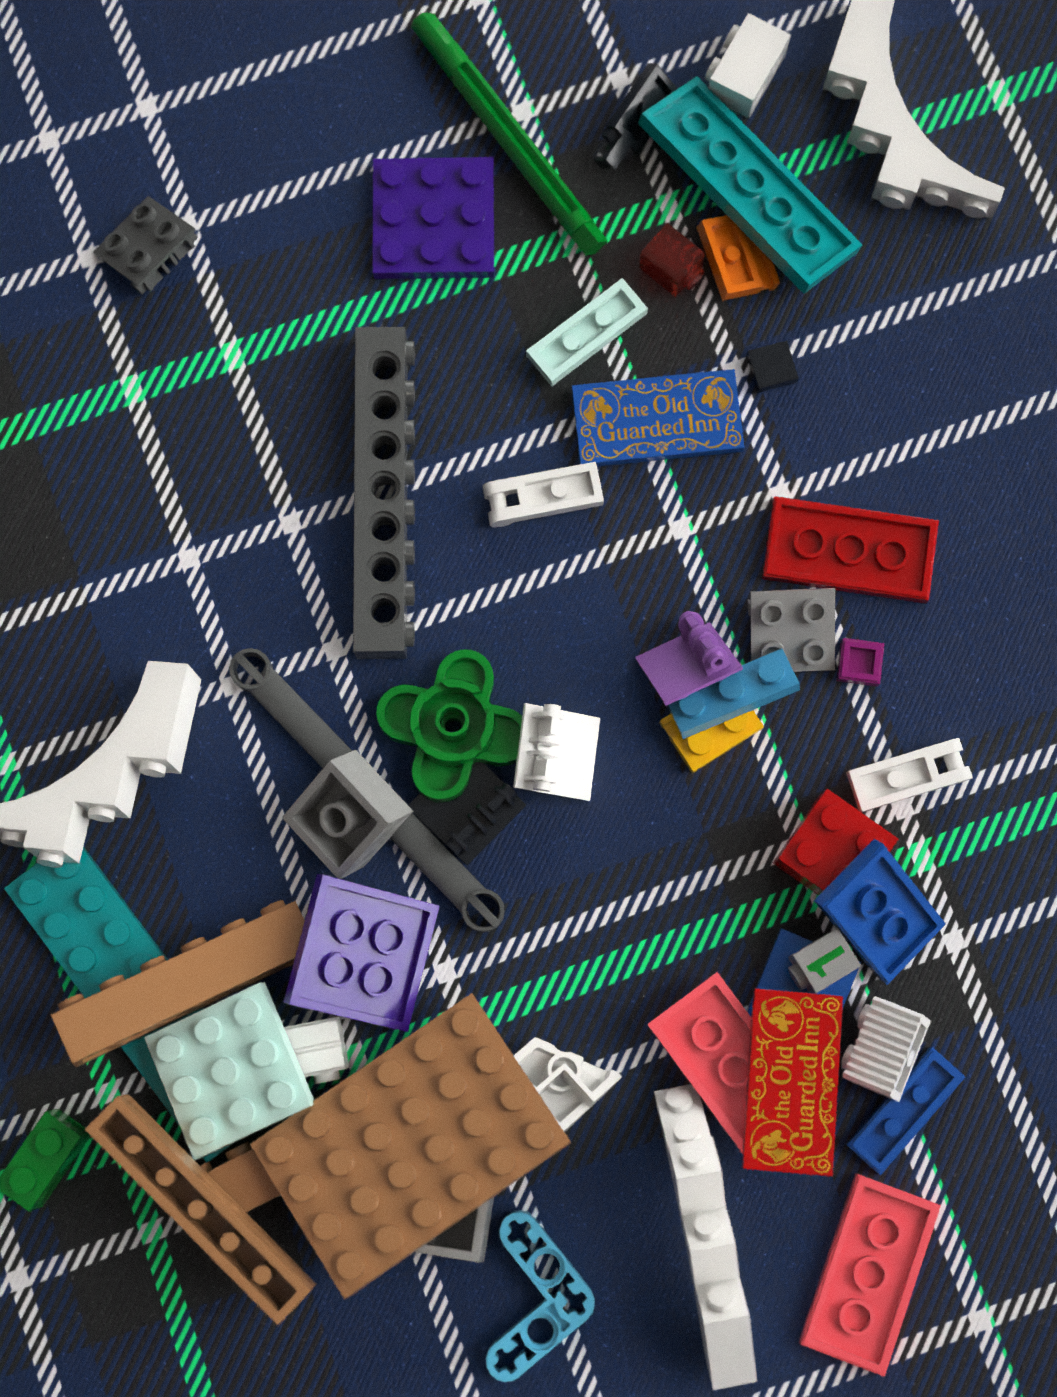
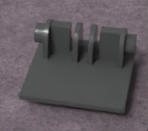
[93,196,198,295]

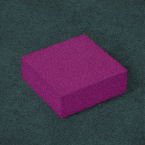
[836,638,884,687]

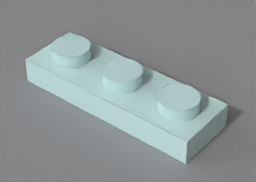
[526,278,648,387]

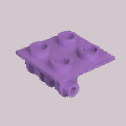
[635,611,743,706]

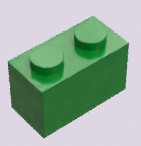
[0,1109,91,1212]

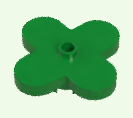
[376,649,522,802]

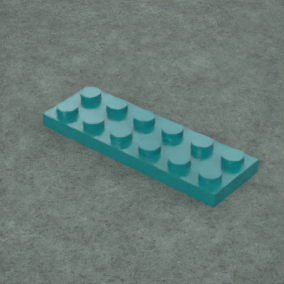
[638,76,863,294]

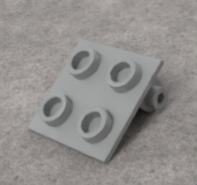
[748,588,835,672]

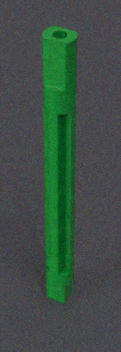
[411,12,608,256]

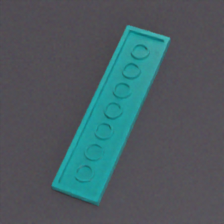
[4,846,235,1163]

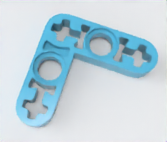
[486,1210,595,1382]

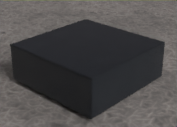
[746,340,799,393]

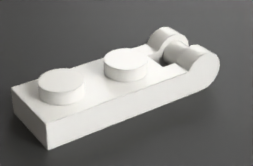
[482,462,604,527]
[846,738,973,813]

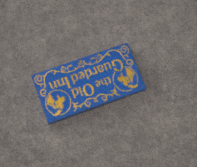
[572,369,745,467]

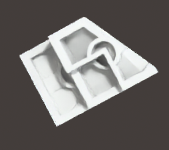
[514,1037,622,1132]

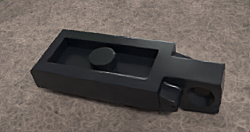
[592,63,678,170]

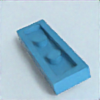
[668,648,800,739]

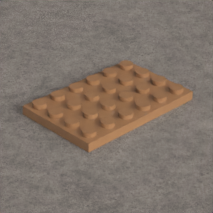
[250,993,571,1299]

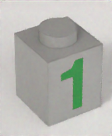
[787,928,861,994]

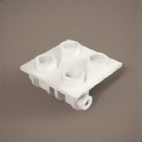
[513,703,600,801]

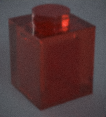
[639,223,705,297]

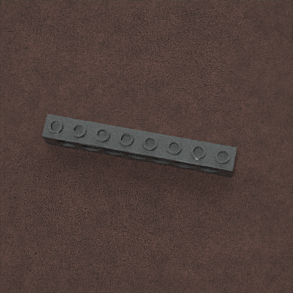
[353,327,415,659]

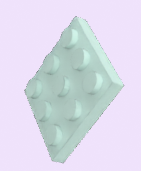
[144,982,314,1160]

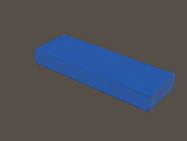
[845,1047,965,1175]

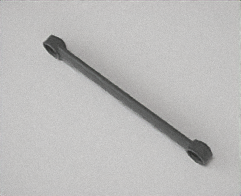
[229,648,505,933]

